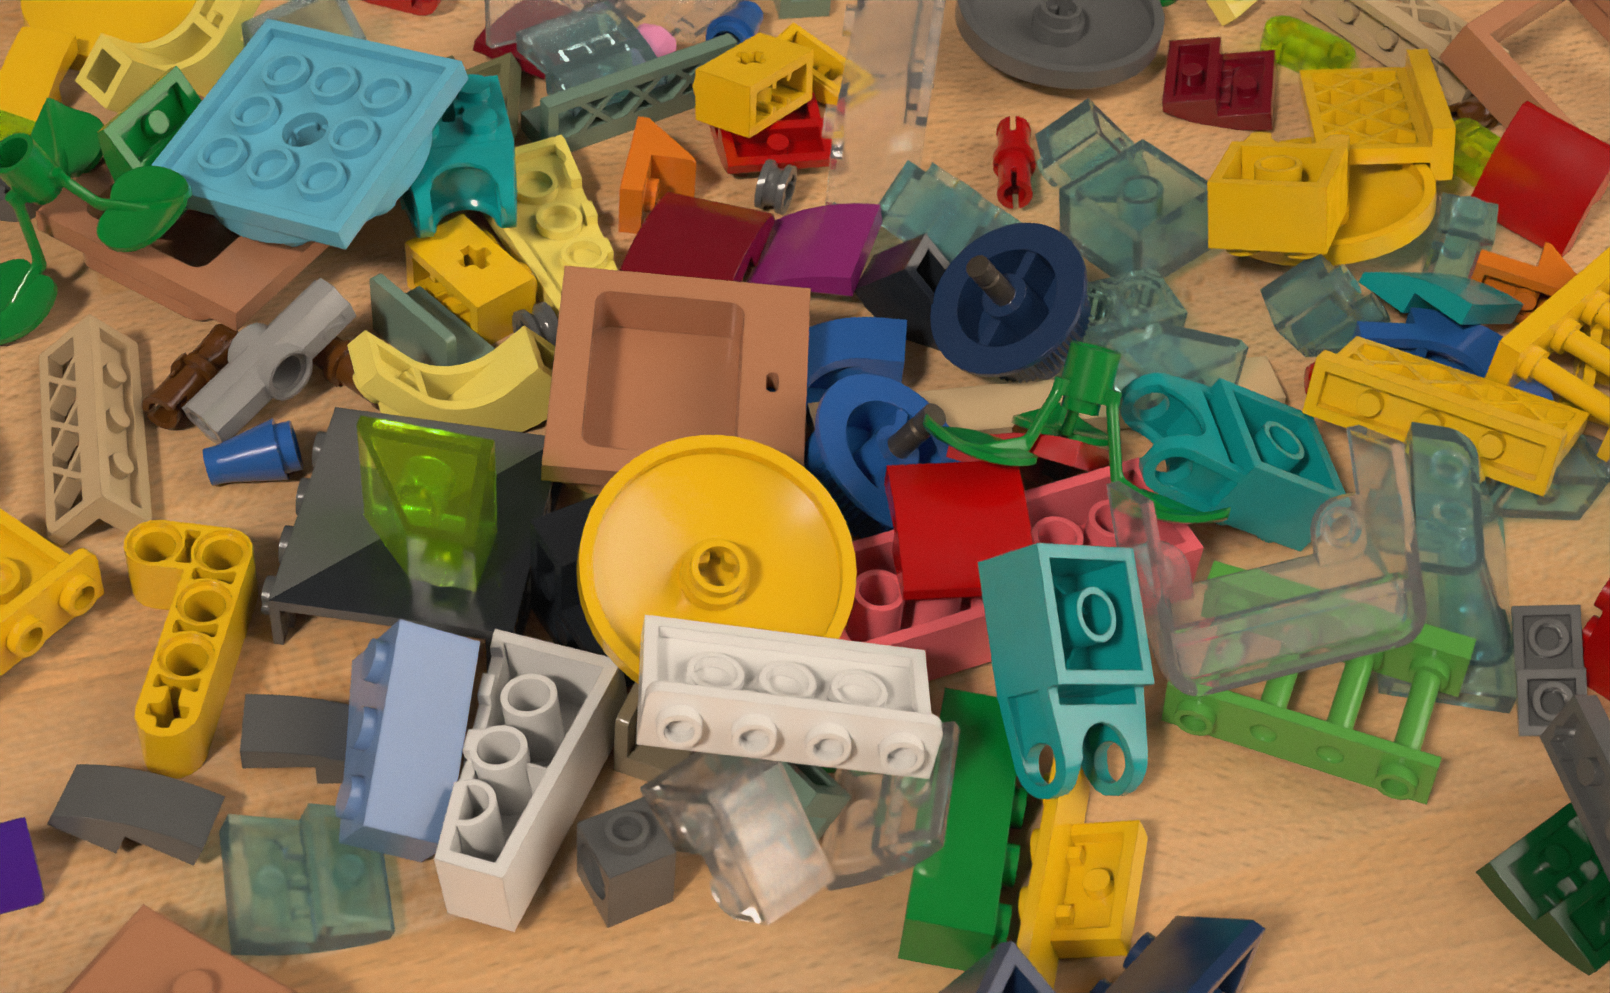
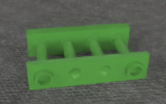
[1161,560,1476,805]

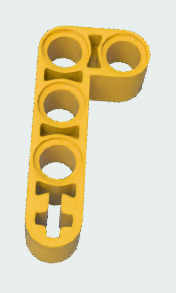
[123,520,259,779]

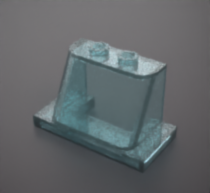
[1373,422,1517,714]

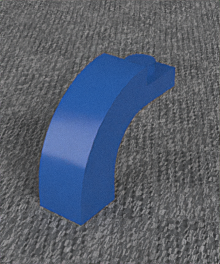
[1351,307,1554,401]
[766,317,907,413]

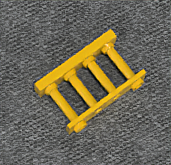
[1485,247,1610,462]

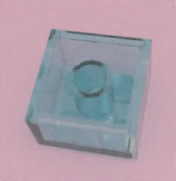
[1059,139,1210,295]

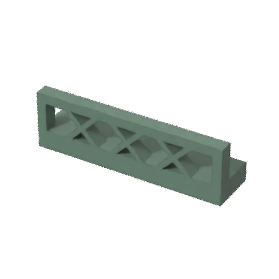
[521,33,738,152]

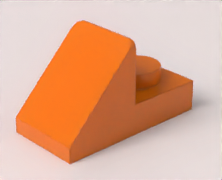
[618,116,696,234]
[1470,242,1577,323]

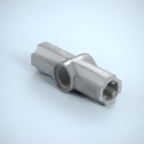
[182,278,356,445]

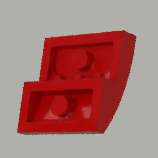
[710,92,837,174]
[1467,101,1610,257]
[946,433,1109,483]
[884,461,1033,600]

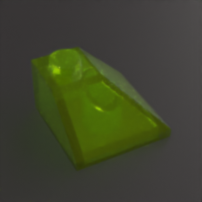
[356,415,497,591]

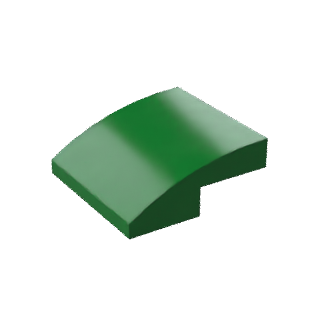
[97,66,202,222]

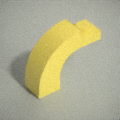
[75,0,262,113]
[347,325,555,432]

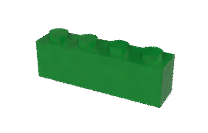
[898,687,1028,971]

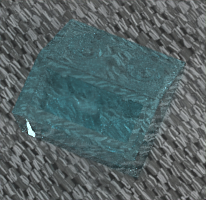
[878,160,1022,263]

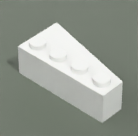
[434,629,627,932]

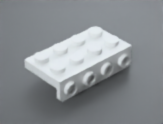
[636,615,943,779]

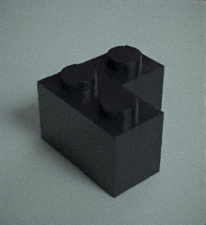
[530,495,635,687]

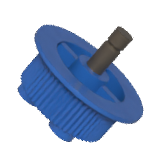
[804,373,961,539]

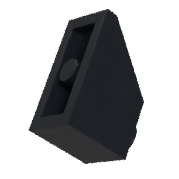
[855,233,950,351]

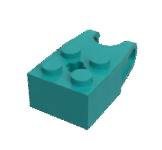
[400,74,518,238]
[1119,372,1350,552]
[978,543,1155,799]

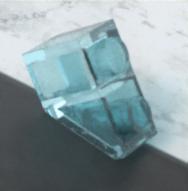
[1260,254,1391,358]

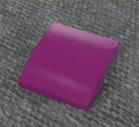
[747,203,882,296]

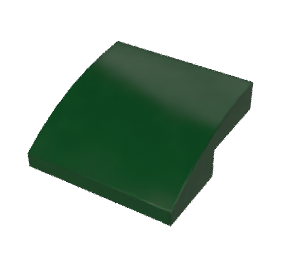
[1476,802,1610,976]

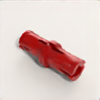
[993,116,1036,209]

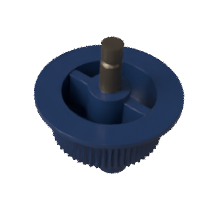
[930,223,1091,383]

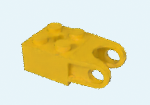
[1207,132,1350,259]

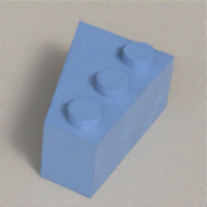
[335,619,480,862]

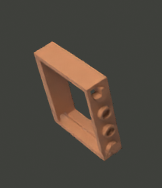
[1439,0,1610,145]

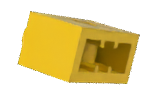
[693,32,814,138]
[405,214,538,345]

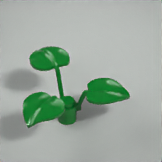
[0,98,192,345]
[923,340,1231,524]

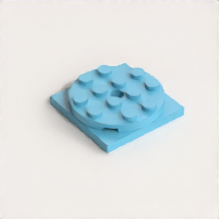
[151,18,469,250]

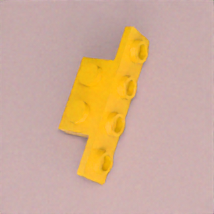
[1016,758,1148,990]

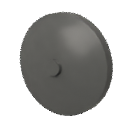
[955,0,1165,89]

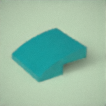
[1358,272,1524,325]

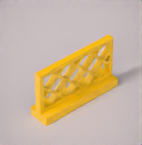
[1299,49,1456,181]
[1302,336,1590,497]

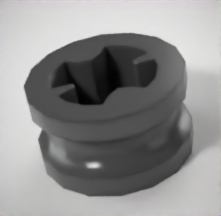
[754,159,797,215]
[512,302,558,346]

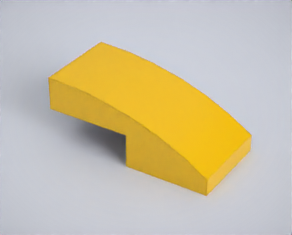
[0,26,79,135]

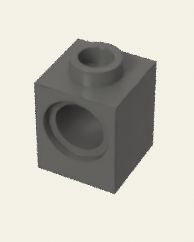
[577,797,676,928]

